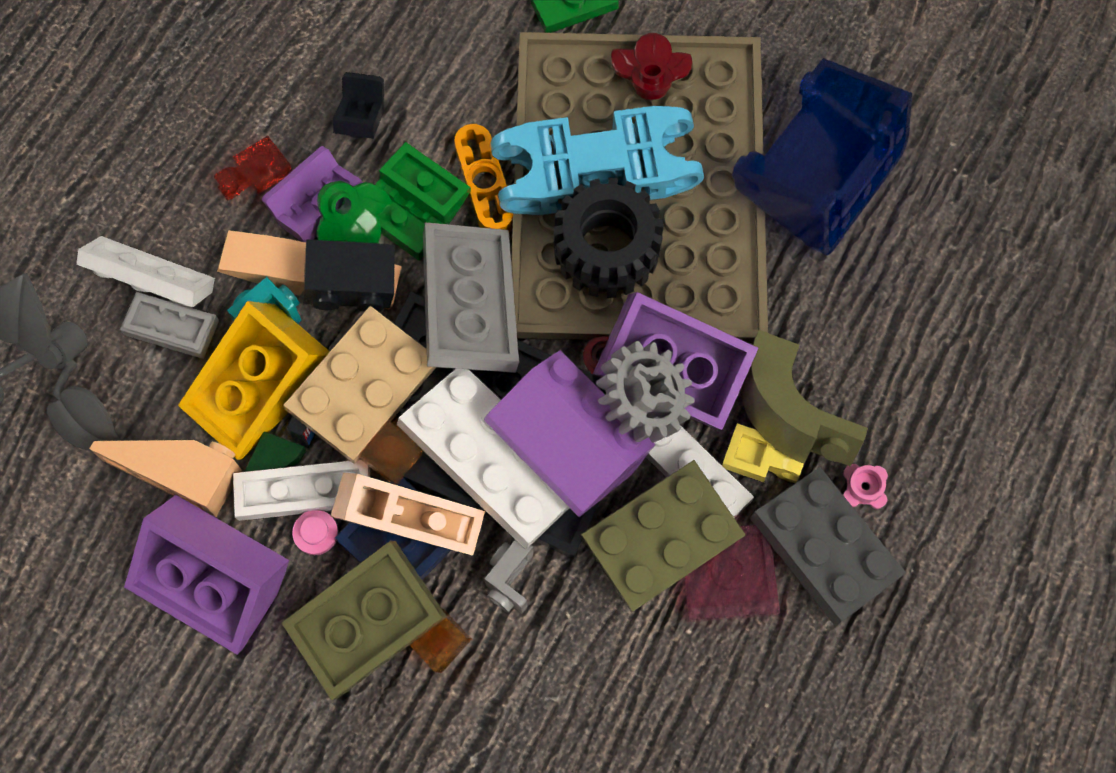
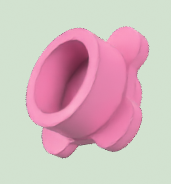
[843,464,888,509]

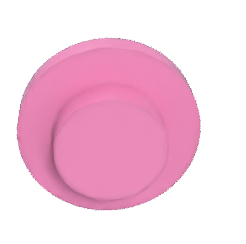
[292,510,338,555]

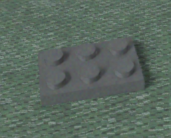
[750,467,906,627]

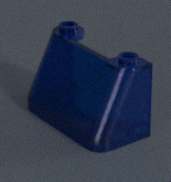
[732,58,912,255]

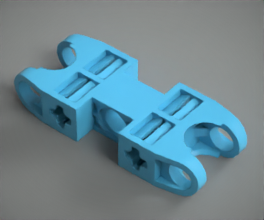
[490,106,704,215]

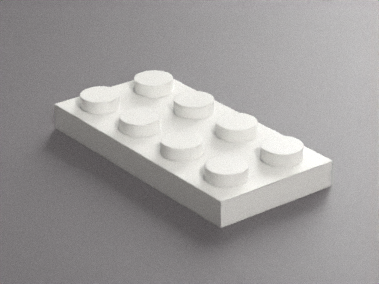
[397,368,570,549]

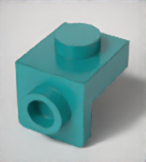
[227,277,302,324]

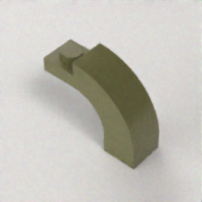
[741,330,868,467]

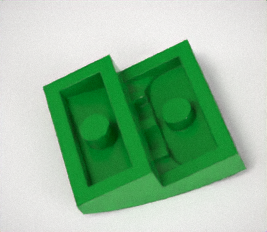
[376,142,471,261]

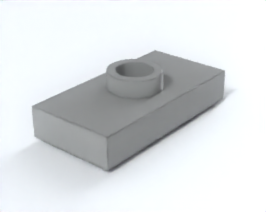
[120,292,219,359]

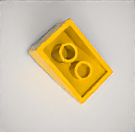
[178,301,330,460]

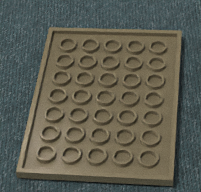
[511,32,768,344]

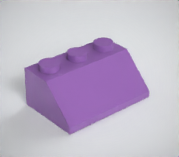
[484,350,655,517]
[124,495,290,655]

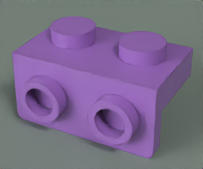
[262,146,363,242]

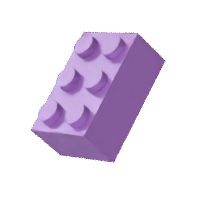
[593,292,758,430]

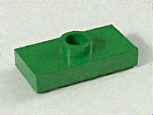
[531,0,619,33]

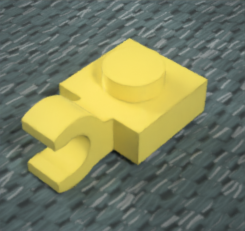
[722,423,803,483]

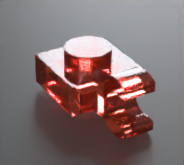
[214,136,292,201]

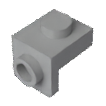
[485,540,534,614]

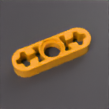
[454,124,513,232]

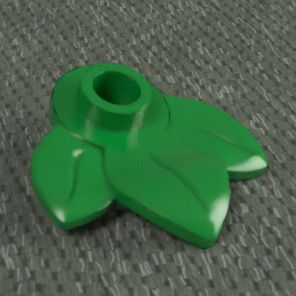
[316,181,392,243]

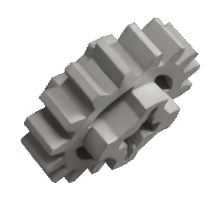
[596,341,694,443]

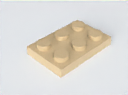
[283,306,436,464]

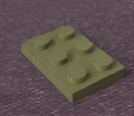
[581,460,746,612]
[282,541,447,700]

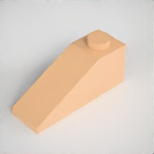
[89,440,243,517]
[330,473,485,555]

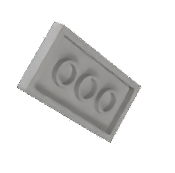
[423,223,519,372]

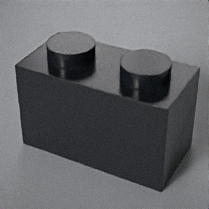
[303,239,395,312]

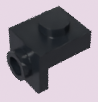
[333,72,384,139]

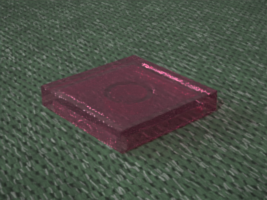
[683,525,780,622]

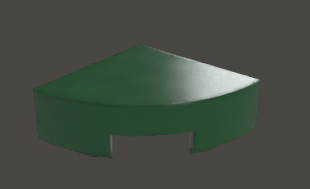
[245,431,306,472]

